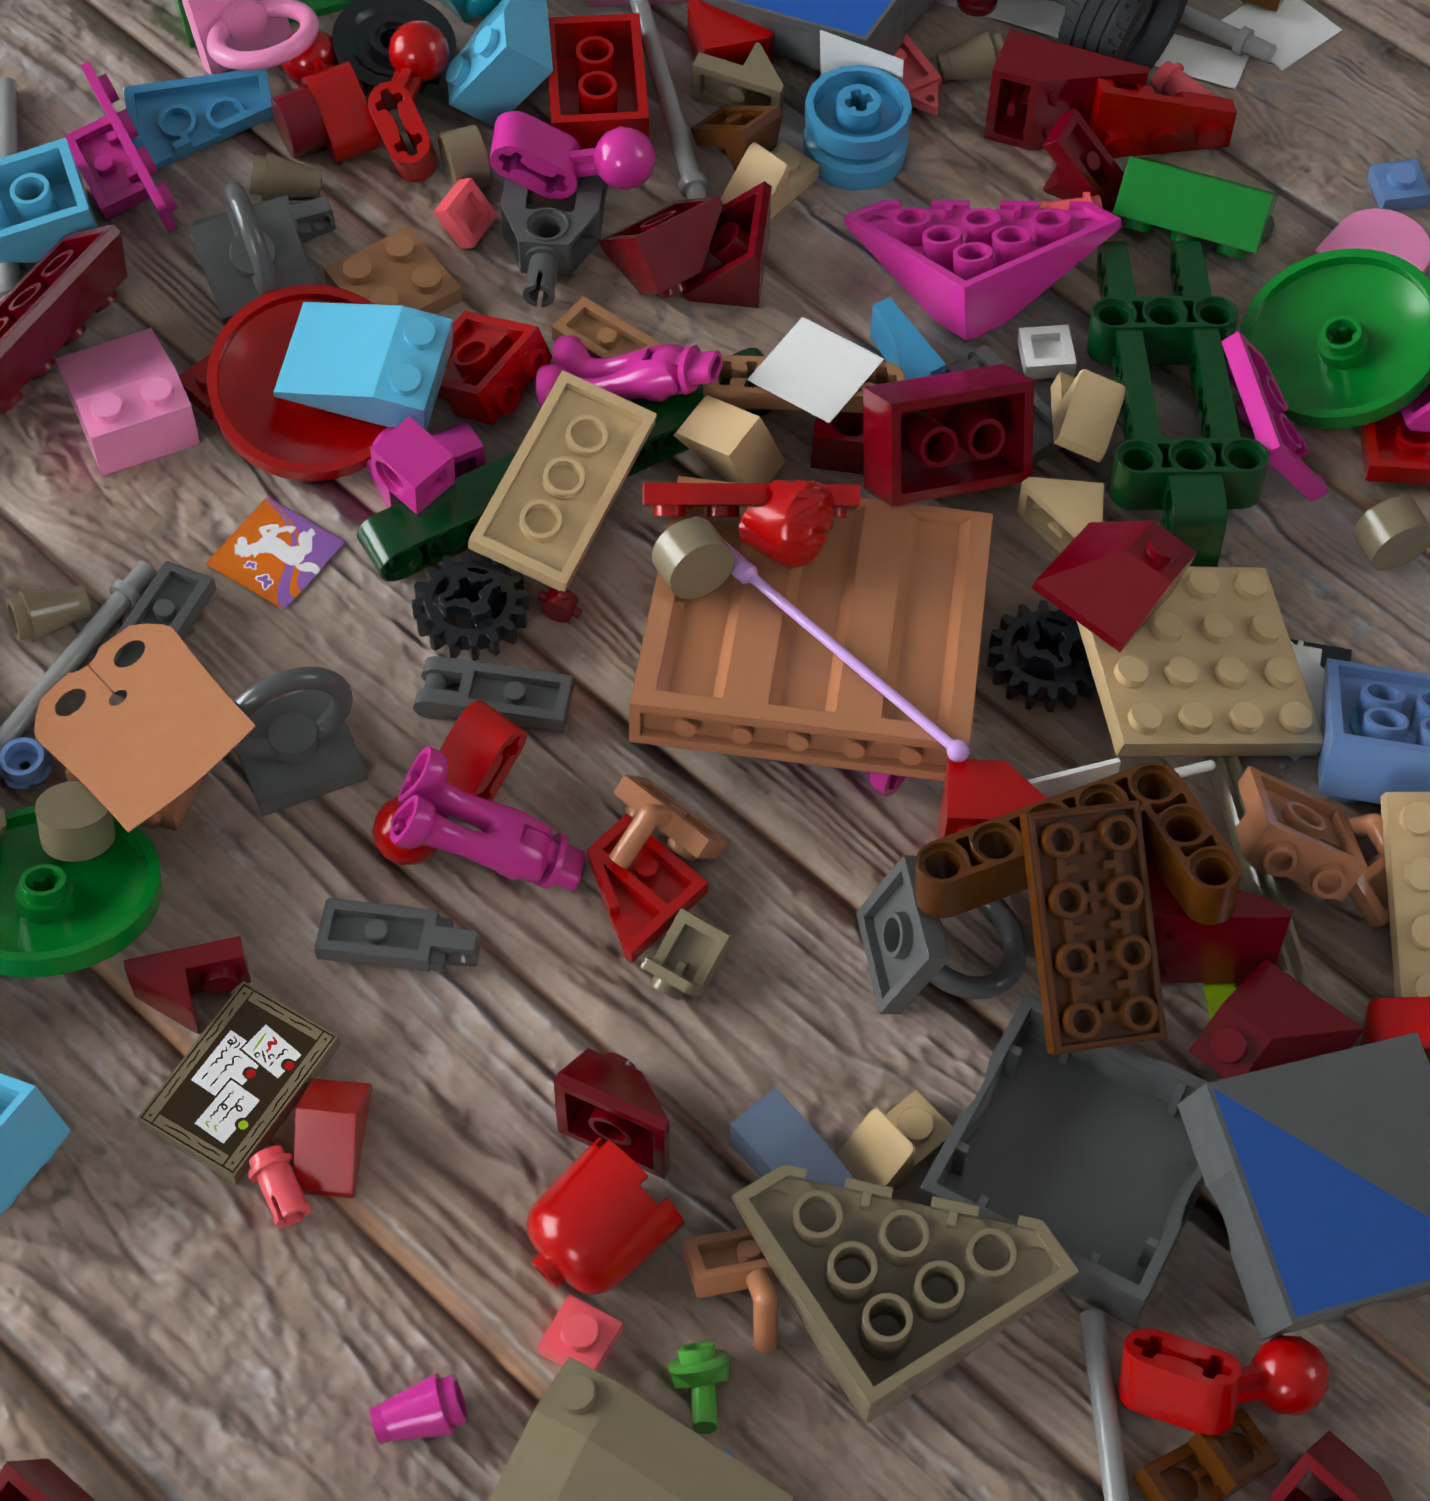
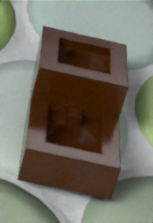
[1132,1407,1281,1501]

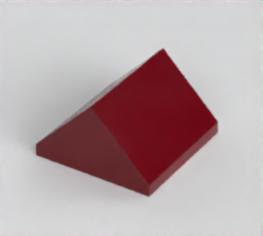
[682,181,772,308]

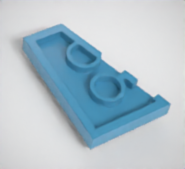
[123,69,274,169]

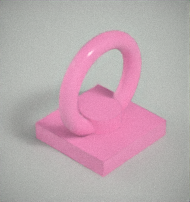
[182,0,319,74]

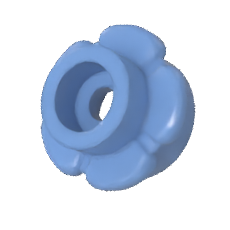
[0,737,52,791]

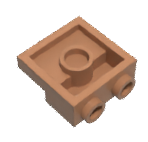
[1235,766,1367,902]

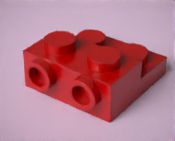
[437,311,553,425]

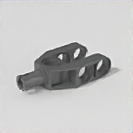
[501,175,608,307]

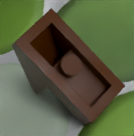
[690,105,782,171]

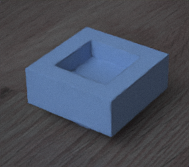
[1367,159,1430,212]

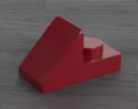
[1043,109,1124,213]
[123,936,251,1034]

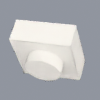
[1017,324,1077,379]

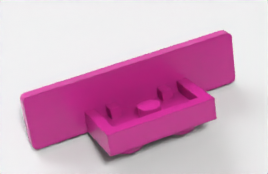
[63,61,178,233]

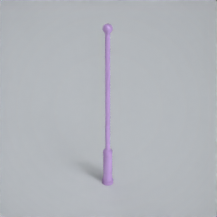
[693,516,970,762]

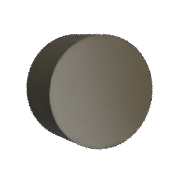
[438,124,492,189]
[1353,496,1430,571]
[652,517,734,599]
[35,780,115,862]

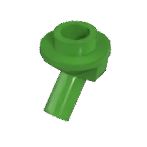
[668,1341,730,1434]

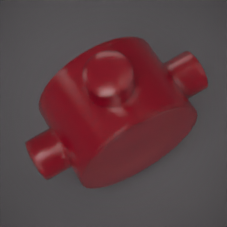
[537,587,582,623]

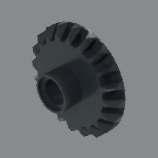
[332,0,456,93]

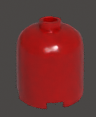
[526,1137,684,1295]

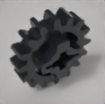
[411,550,530,661]
[987,600,1095,713]

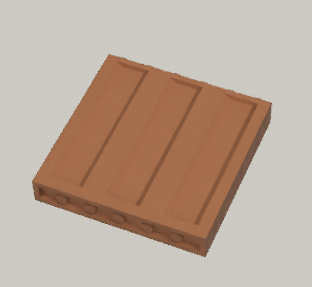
[629,476,993,781]

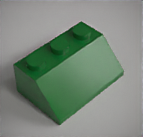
[1113,156,1279,260]

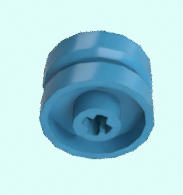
[803,65,912,191]

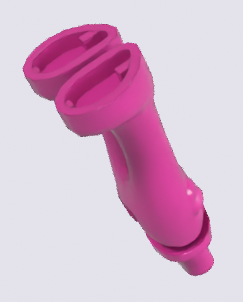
[536,335,723,407]
[390,746,586,891]

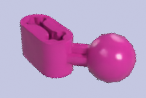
[490,111,656,200]

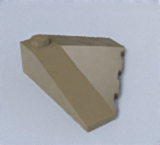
[732,1164,1080,1424]
[489,1357,796,1501]

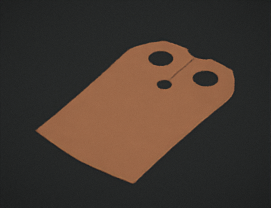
[34,623,256,833]

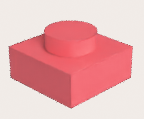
[433,178,498,250]
[537,1294,623,1372]

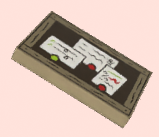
[137,981,341,1185]

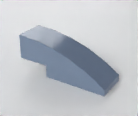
[730,1088,854,1187]

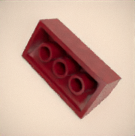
[0,224,127,414]

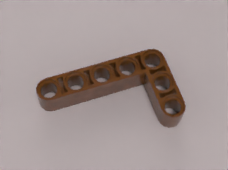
[915,762,1242,925]

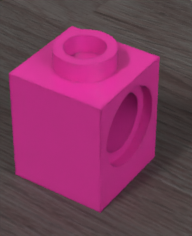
[370,416,455,515]

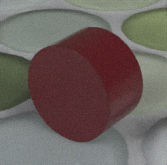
[270,86,328,158]

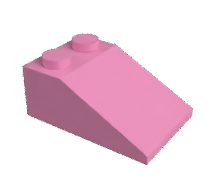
[55,328,200,476]

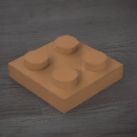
[324,226,463,314]

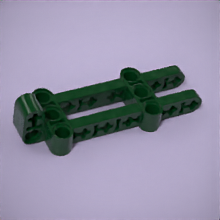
[1086,241,1269,567]

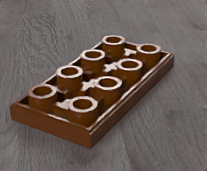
[1019,800,1167,1055]

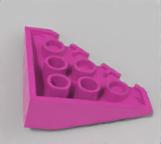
[844,200,1121,341]

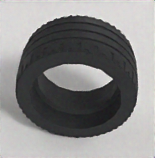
[1057,0,1188,72]

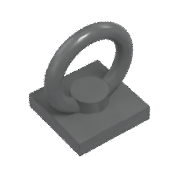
[188,182,317,324]
[233,667,367,817]
[856,855,1026,1014]

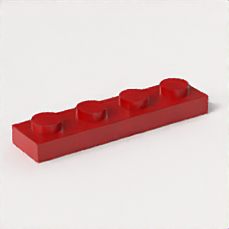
[642,483,860,518]

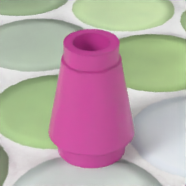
[370,1373,468,1444]

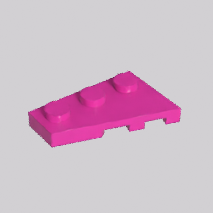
[1221,331,1329,503]

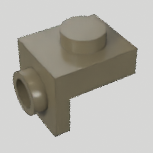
[640,908,735,1001]

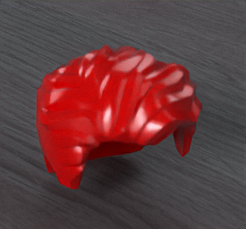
[739,479,836,568]

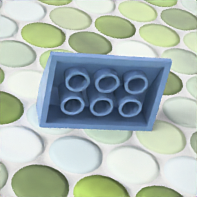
[1317,658,1430,804]

